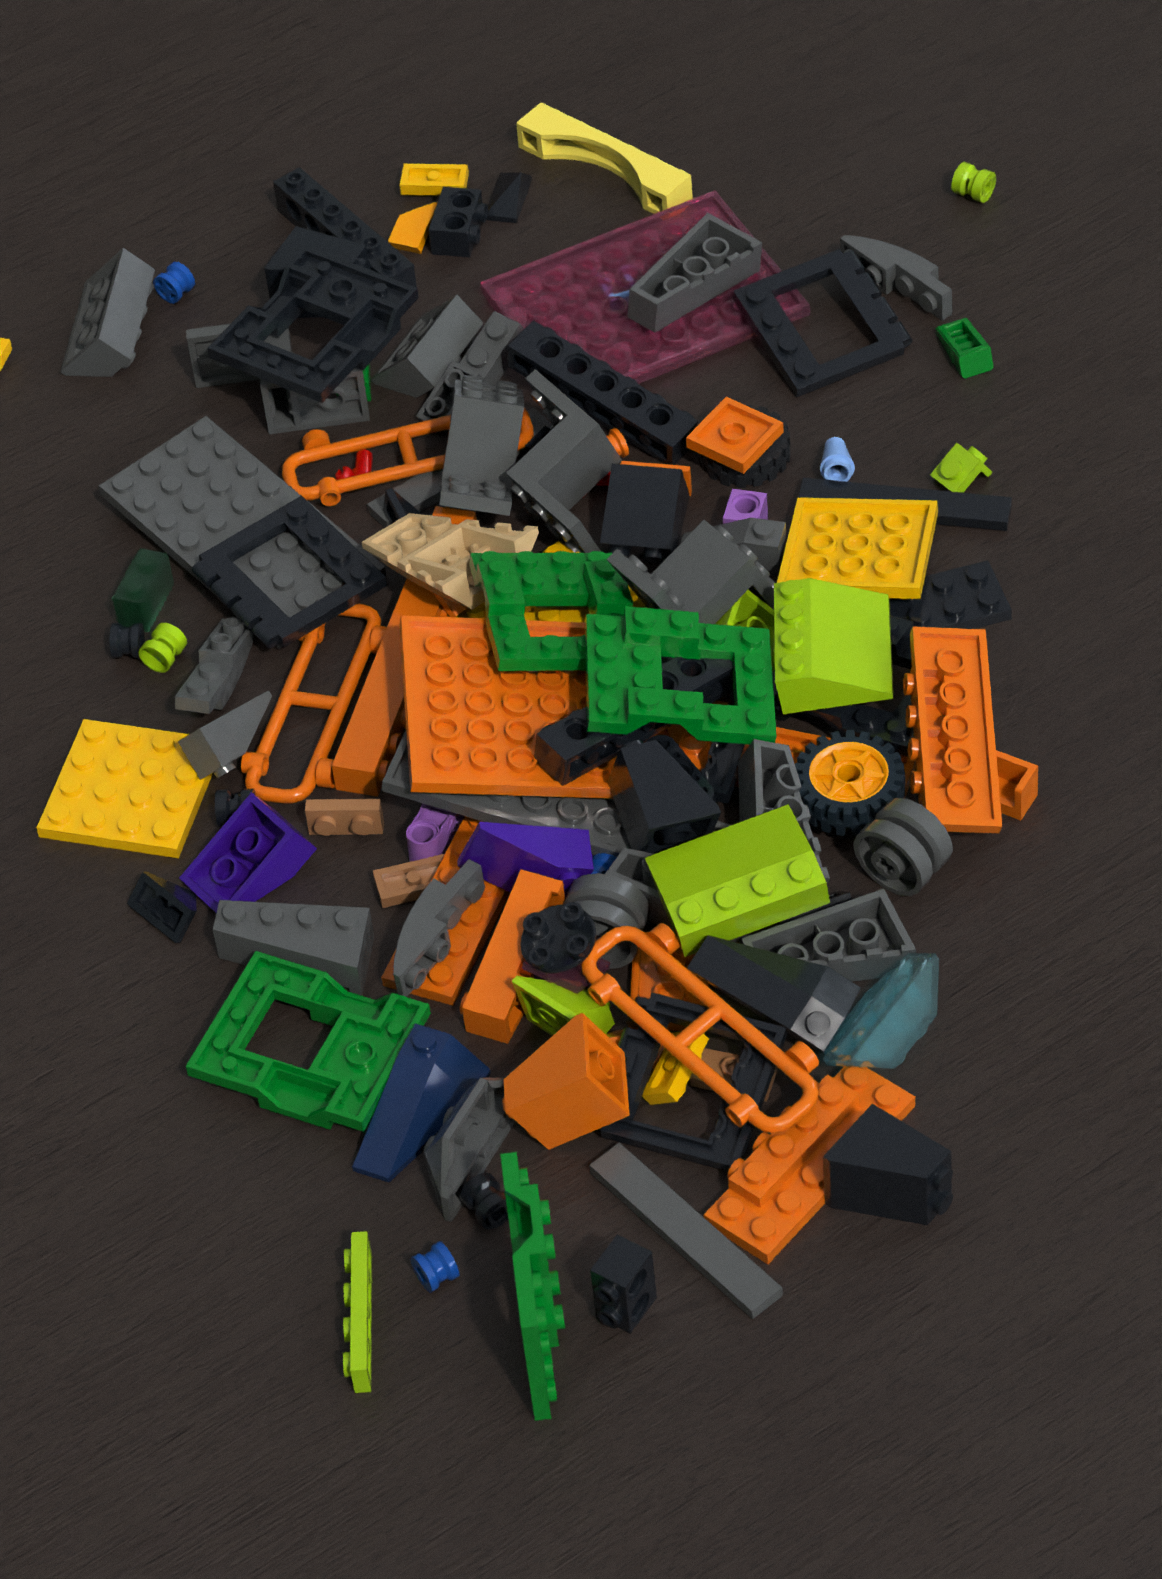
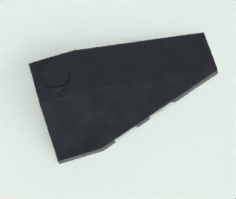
[687,935,861,1054]

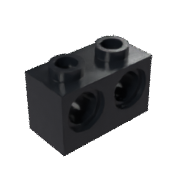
[429,186,488,258]
[590,1234,657,1334]

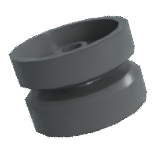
[853,798,953,896]
[564,873,649,969]

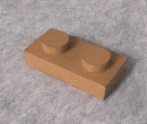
[305,799,384,836]
[373,854,445,908]

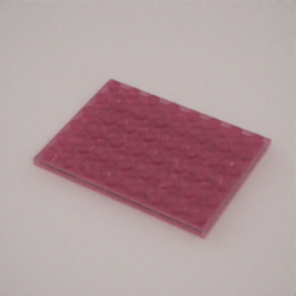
[480,190,810,384]

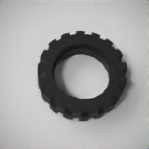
[699,404,791,488]

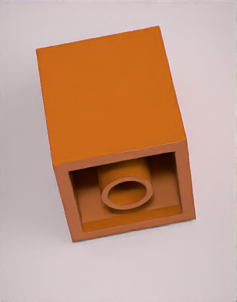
[502,1013,630,1150]

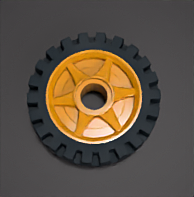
[795,730,905,836]

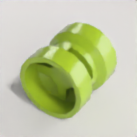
[951,162,996,203]
[138,623,187,673]

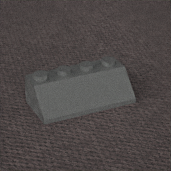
[60,248,155,377]

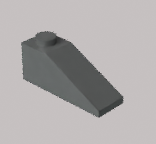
[680,518,787,577]
[178,690,272,780]

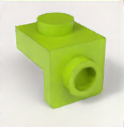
[930,442,992,493]

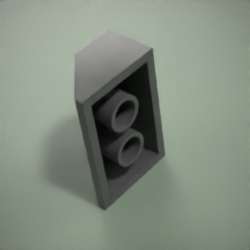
[371,294,484,398]

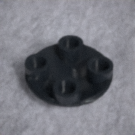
[521,902,596,973]

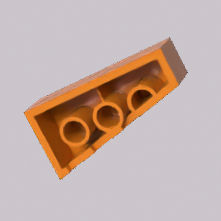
[460,869,565,1044]

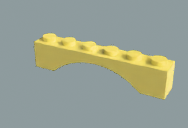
[516,102,693,221]

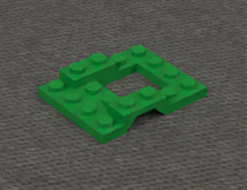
[469,551,633,671]
[584,606,777,745]
[186,951,431,1132]
[500,1152,565,1421]

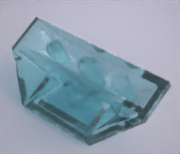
[823,953,939,1069]

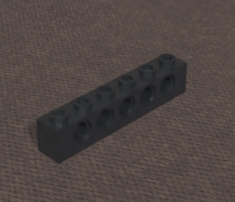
[273,167,417,288]
[508,320,698,465]
[534,657,733,786]

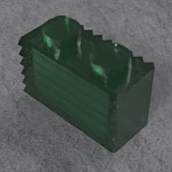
[111,548,175,632]

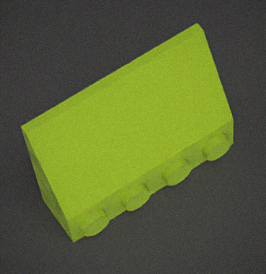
[774,578,893,714]
[645,804,830,958]

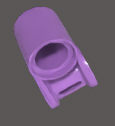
[406,803,464,862]

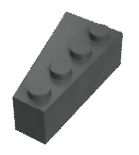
[628,213,763,332]
[741,888,916,982]

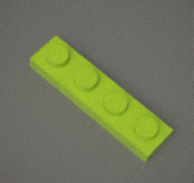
[343,1231,372,1393]

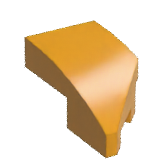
[388,202,438,254]

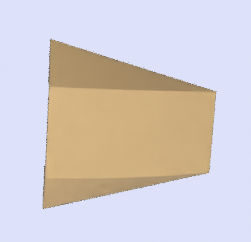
[362,513,539,610]

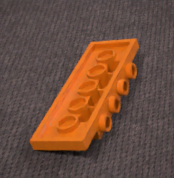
[903,627,1002,834]
[704,1059,916,1264]

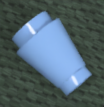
[820,437,855,482]

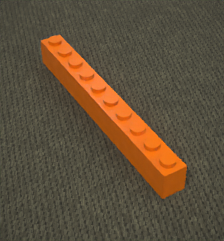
[332,506,477,797]

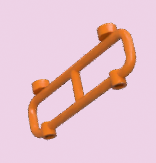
[282,407,534,506]
[241,604,387,804]
[581,923,819,1133]

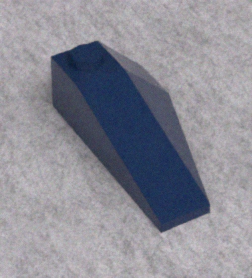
[352,1023,491,1183]

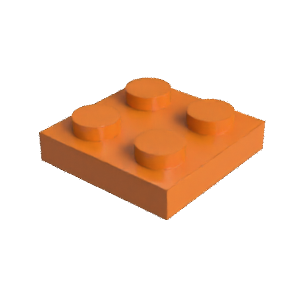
[686,397,784,474]

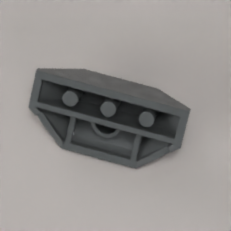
[424,1078,516,1222]

